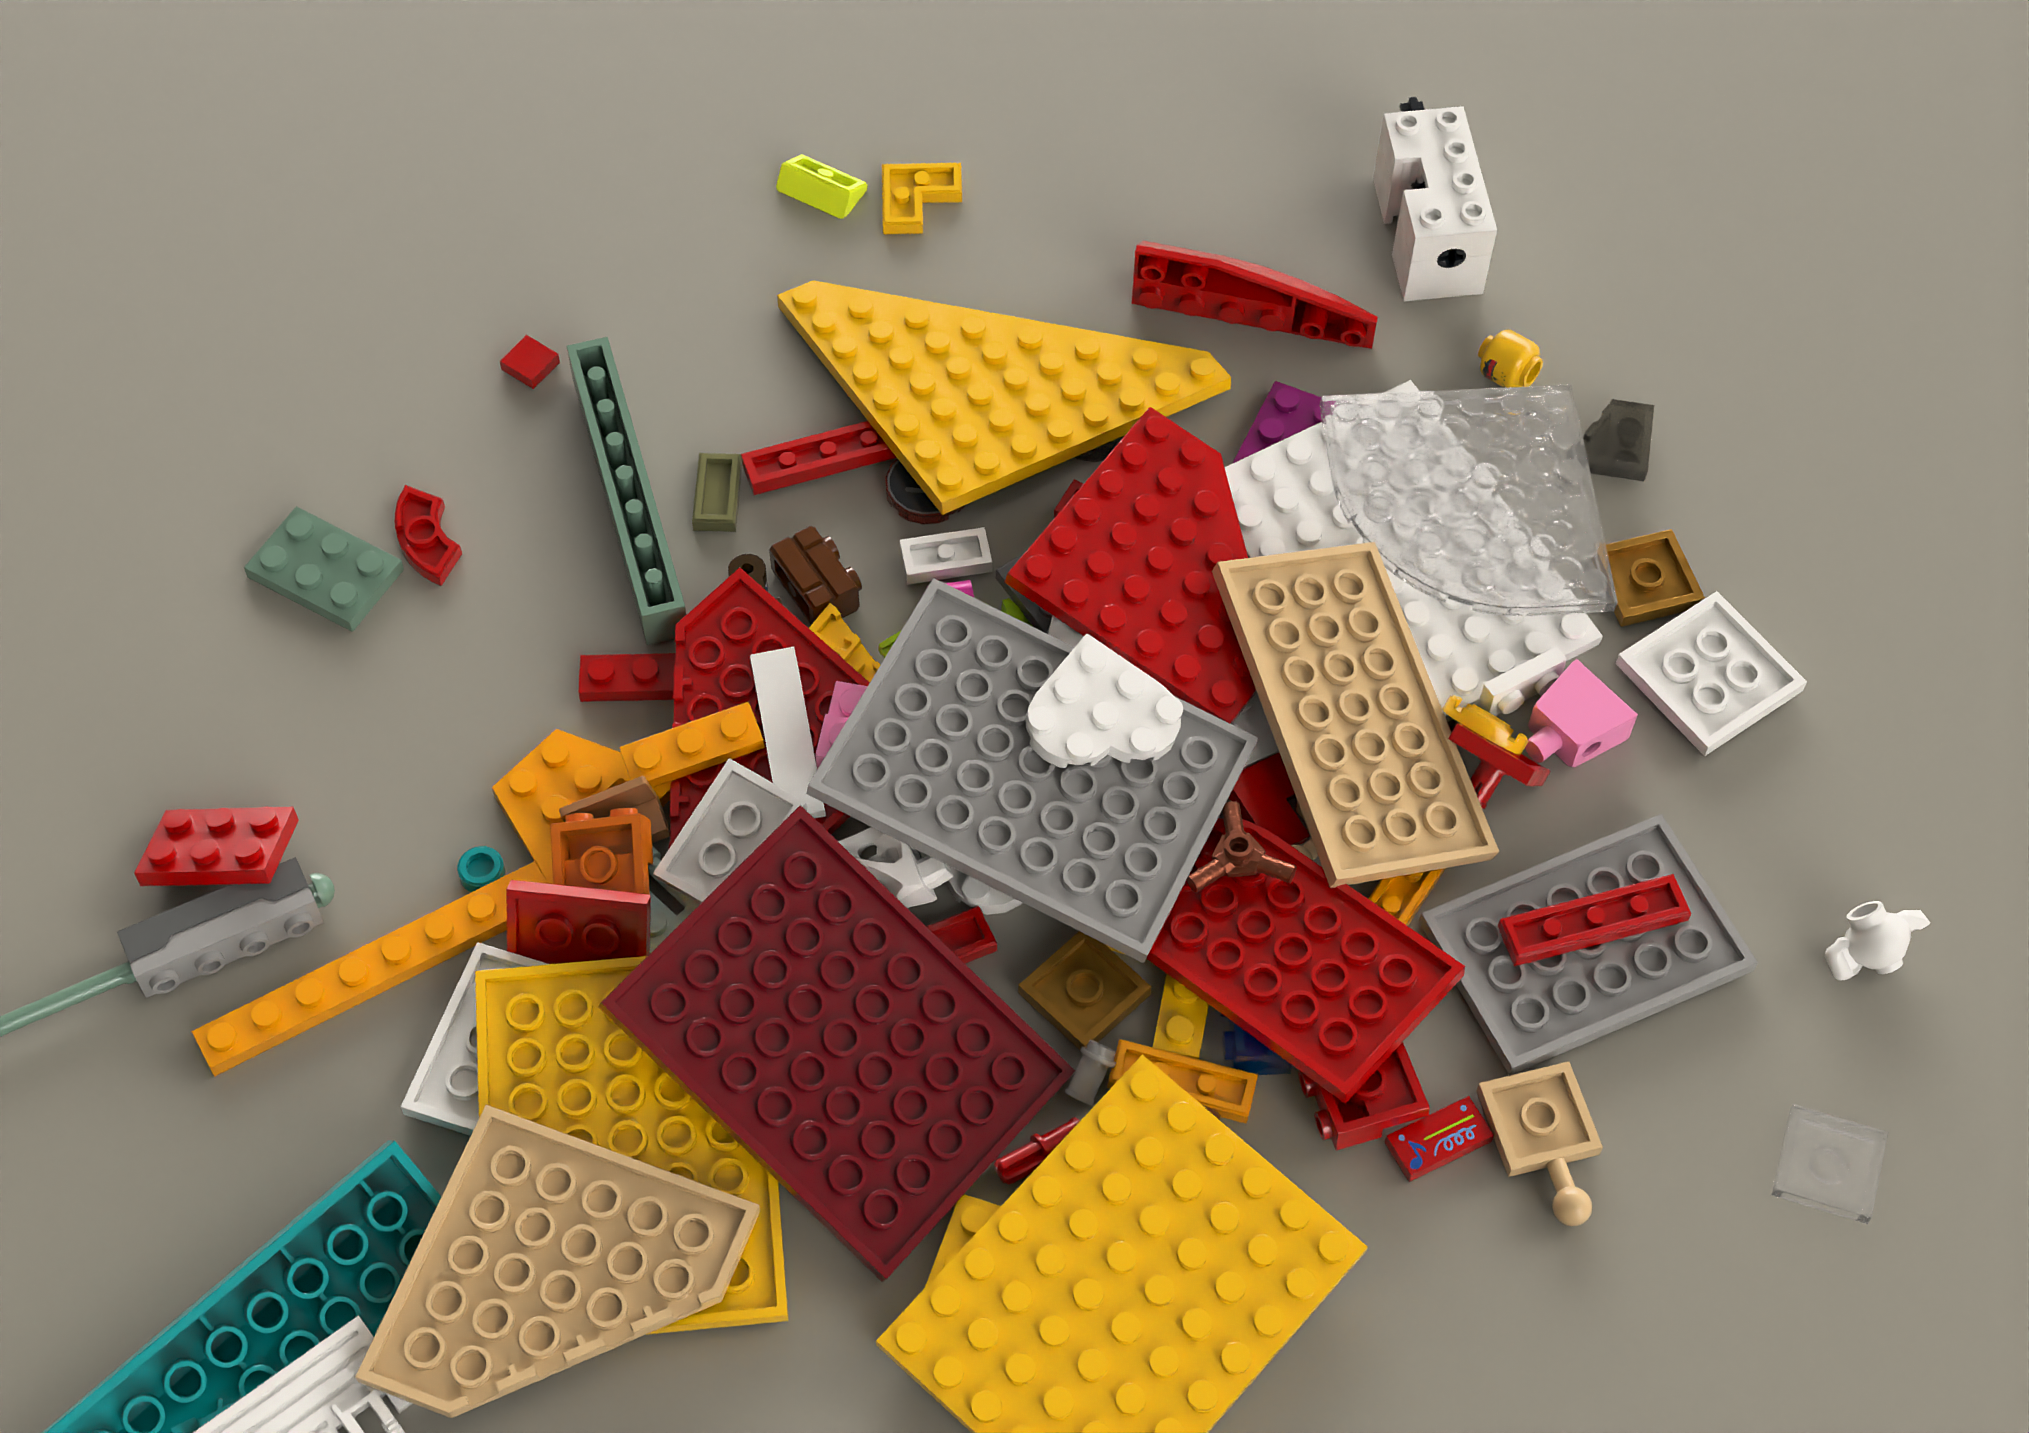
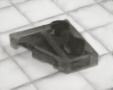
[1563,399,1654,482]

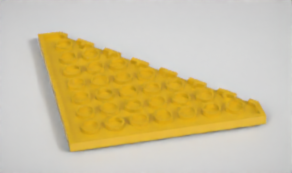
[777,280,1231,515]

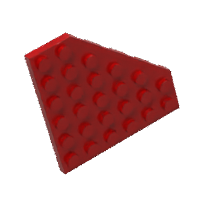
[1004,407,1257,724]
[669,567,870,848]

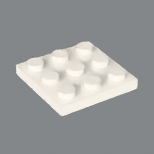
[1616,591,1807,756]

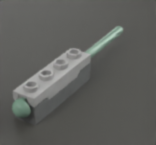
[0,857,335,1037]

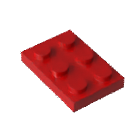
[134,806,299,886]
[506,880,651,964]

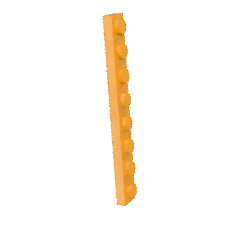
[191,861,548,1077]

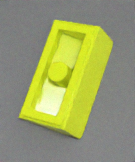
[776,154,868,219]

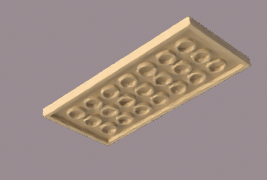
[1212,542,1499,888]

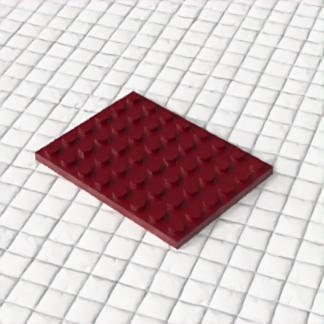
[598,805,1076,1282]

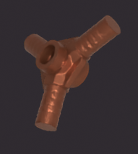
[1186,802,1297,893]

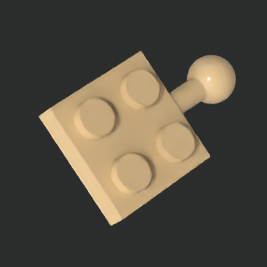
[1476,1061,1603,1226]

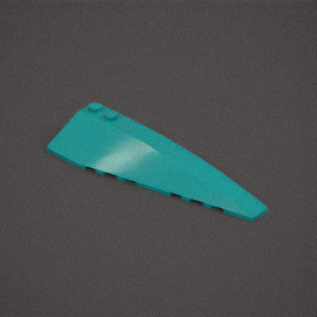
[42,1140,442,1433]

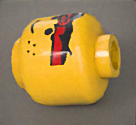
[1478,329,1543,391]

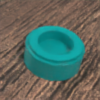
[457,846,506,892]

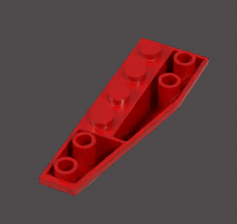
[1131,241,1378,349]

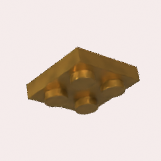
[1589,529,1705,627]
[1018,931,1152,1050]

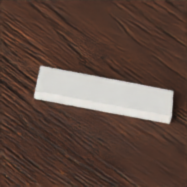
[750,647,826,818]

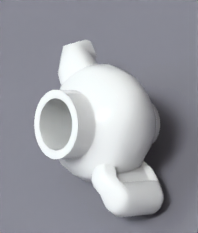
[1824,901,1930,980]

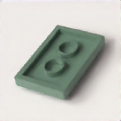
[244,506,404,632]

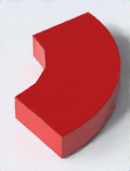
[394,485,462,586]

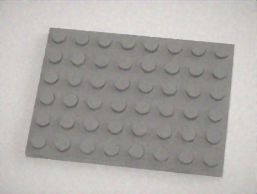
[806,578,1258,963]

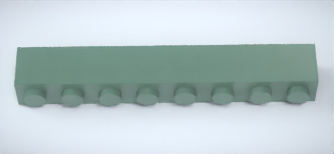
[567,336,687,645]

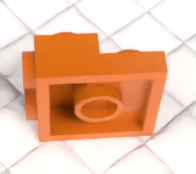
[550,808,653,894]

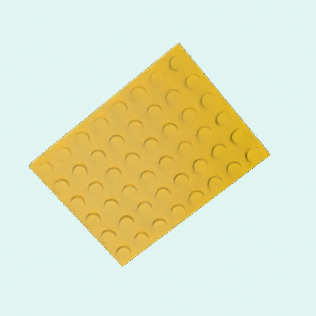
[475,956,788,1334]
[876,1054,1368,1433]

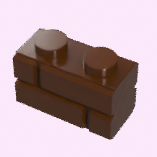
[769,526,862,625]

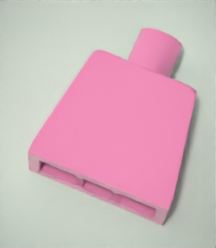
[1525,659,1638,767]

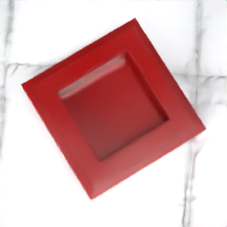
[500,335,560,389]

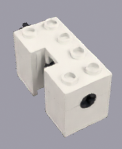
[1373,97,1497,301]

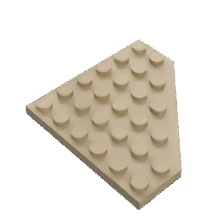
[355,1105,760,1418]

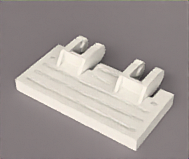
[193,1316,413,1433]

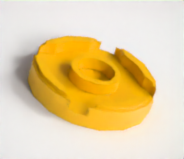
[1442,695,1529,755]

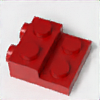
[1298,1042,1430,1151]

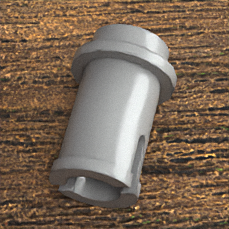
[1065,1040,1116,1105]

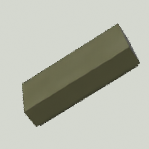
[692,453,742,532]

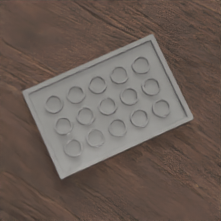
[1419,814,1758,1076]

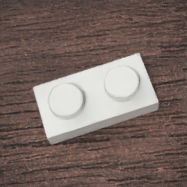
[900,527,992,585]
[1478,646,1567,716]

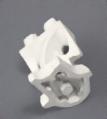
[838,827,954,908]

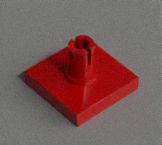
[1448,723,1551,809]

